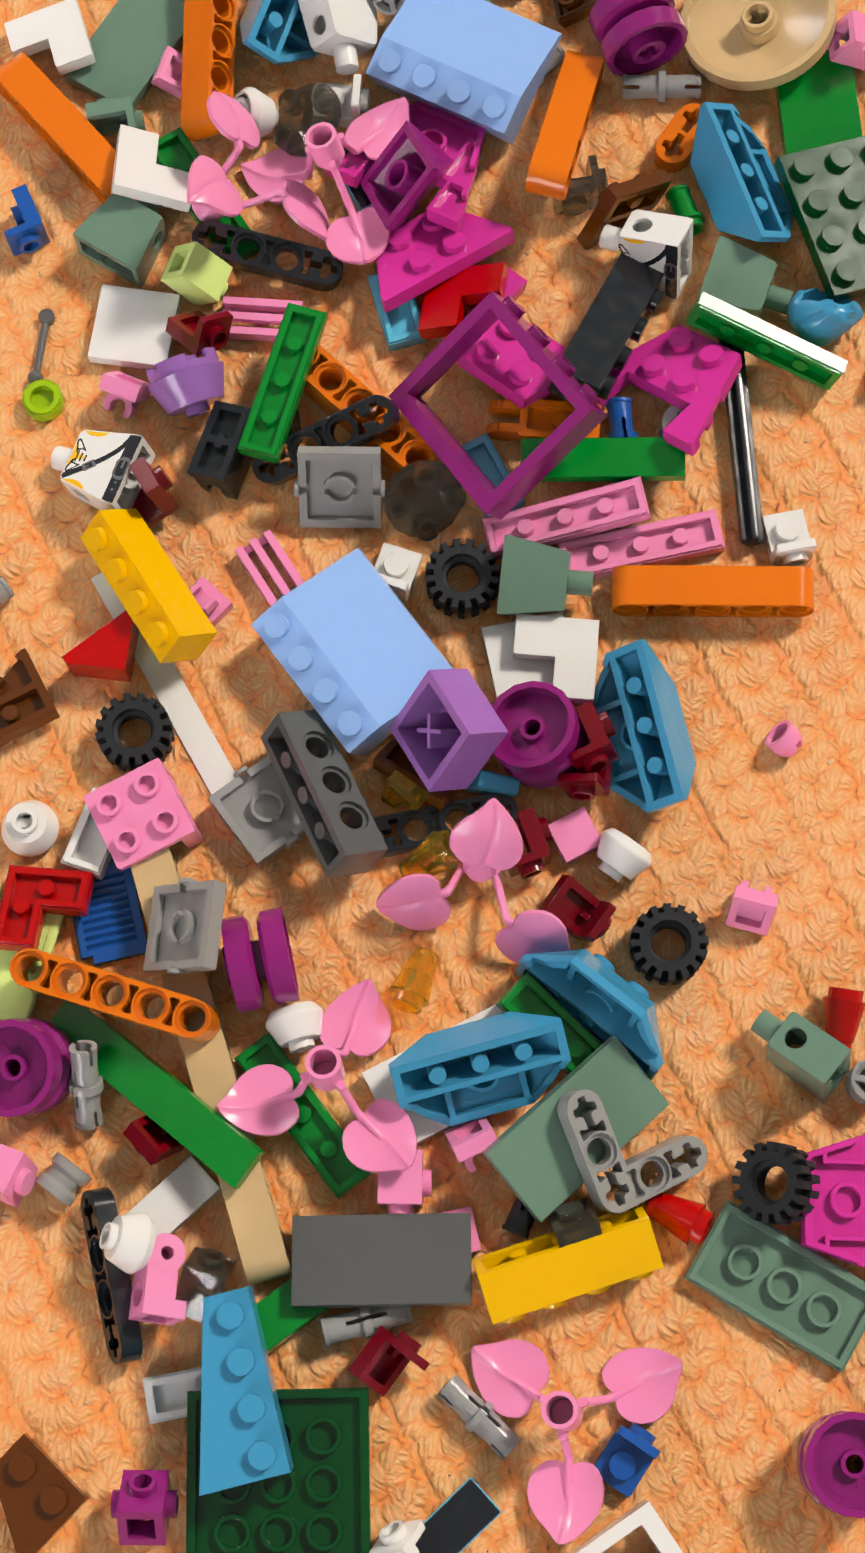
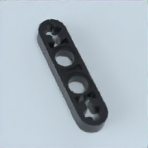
[192,220,343,292]
[252,395,400,485]
[373,793,518,859]
[81,1187,143,1365]

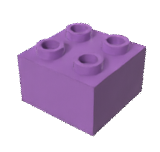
[390,668,508,792]

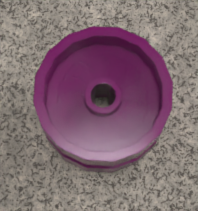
[589,0,688,76]
[492,681,589,789]
[221,907,300,1013]
[0,1018,72,1117]
[796,1411,865,1518]

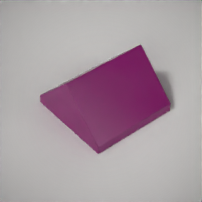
[360,120,454,231]

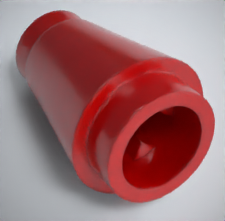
[823,986,865,1049]
[645,1193,714,1246]

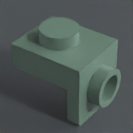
[84,95,146,136]

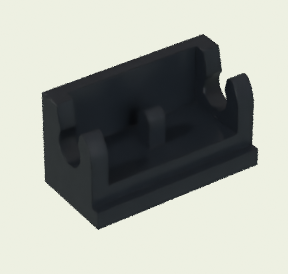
[187,400,253,500]

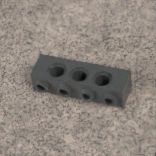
[260,709,388,879]

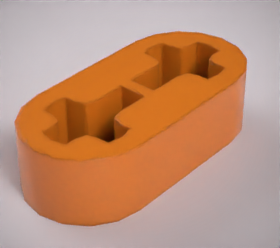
[654,103,701,173]

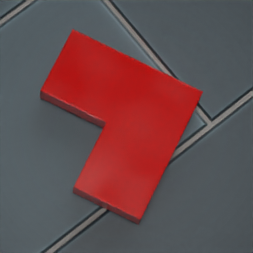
[418,262,508,339]
[0,865,95,951]

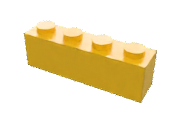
[80,508,218,664]
[472,1204,664,1324]

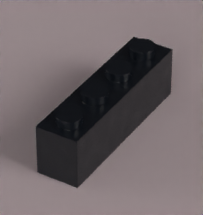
[548,253,665,401]

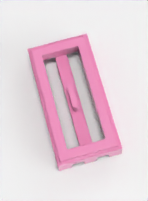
[222,296,303,342]
[235,529,304,607]

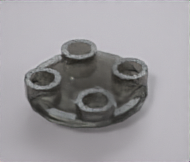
[273,83,342,157]
[384,460,466,541]

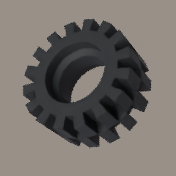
[425,538,500,619]
[95,692,175,772]
[628,903,709,986]
[732,1141,820,1225]

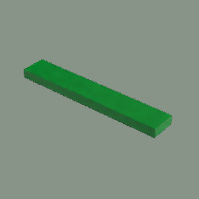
[51,1002,265,1189]

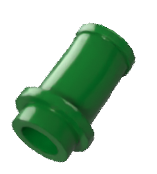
[665,184,705,237]

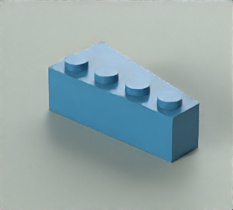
[199,1285,294,1496]

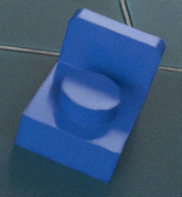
[4,184,50,256]
[594,1422,660,1498]

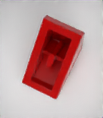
[62,610,139,682]

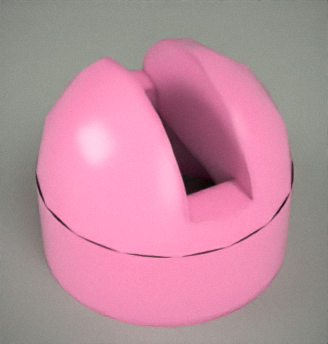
[765,720,803,758]

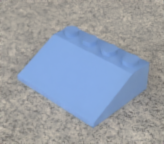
[366,0,562,145]
[251,548,453,756]

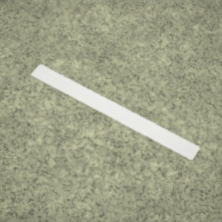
[91,572,240,844]

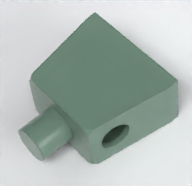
[73,194,167,288]
[697,235,794,319]
[497,535,594,616]
[751,1009,851,1104]

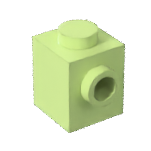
[160,241,233,306]

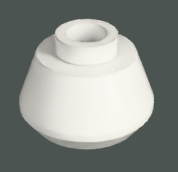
[234,87,279,138]
[1,800,59,857]
[596,828,652,882]
[265,1001,323,1054]
[99,1213,156,1274]

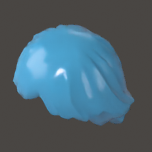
[786,287,864,346]

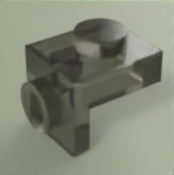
[552,155,608,216]
[547,1197,602,1248]
[176,1247,236,1323]

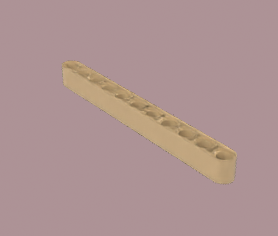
[130,846,292,1286]

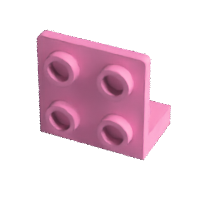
[84,757,204,871]

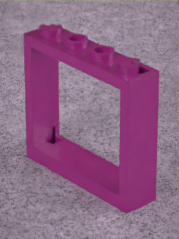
[389,291,607,519]

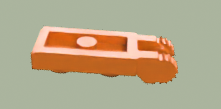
[486,399,602,442]

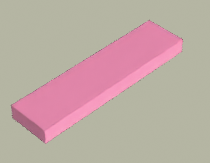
[482,476,651,560]
[556,509,725,579]

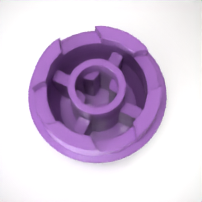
[146,347,224,418]

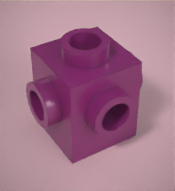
[111,1470,179,1545]

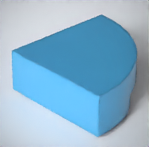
[465,769,520,796]

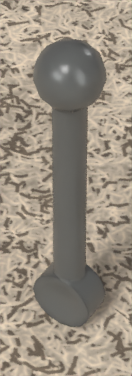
[28,309,55,383]

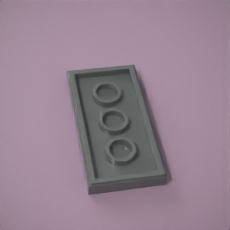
[291,1213,472,1309]

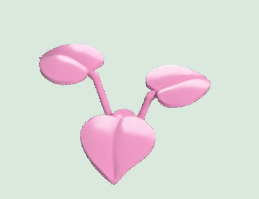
[187,90,330,241]
[241,97,410,265]
[376,798,571,963]
[217,979,417,1173]
[471,1339,683,1545]

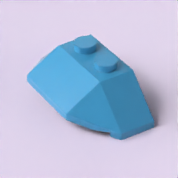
[239,0,318,65]
[690,102,794,242]
[593,639,696,813]
[515,949,664,1080]
[388,1011,571,1126]

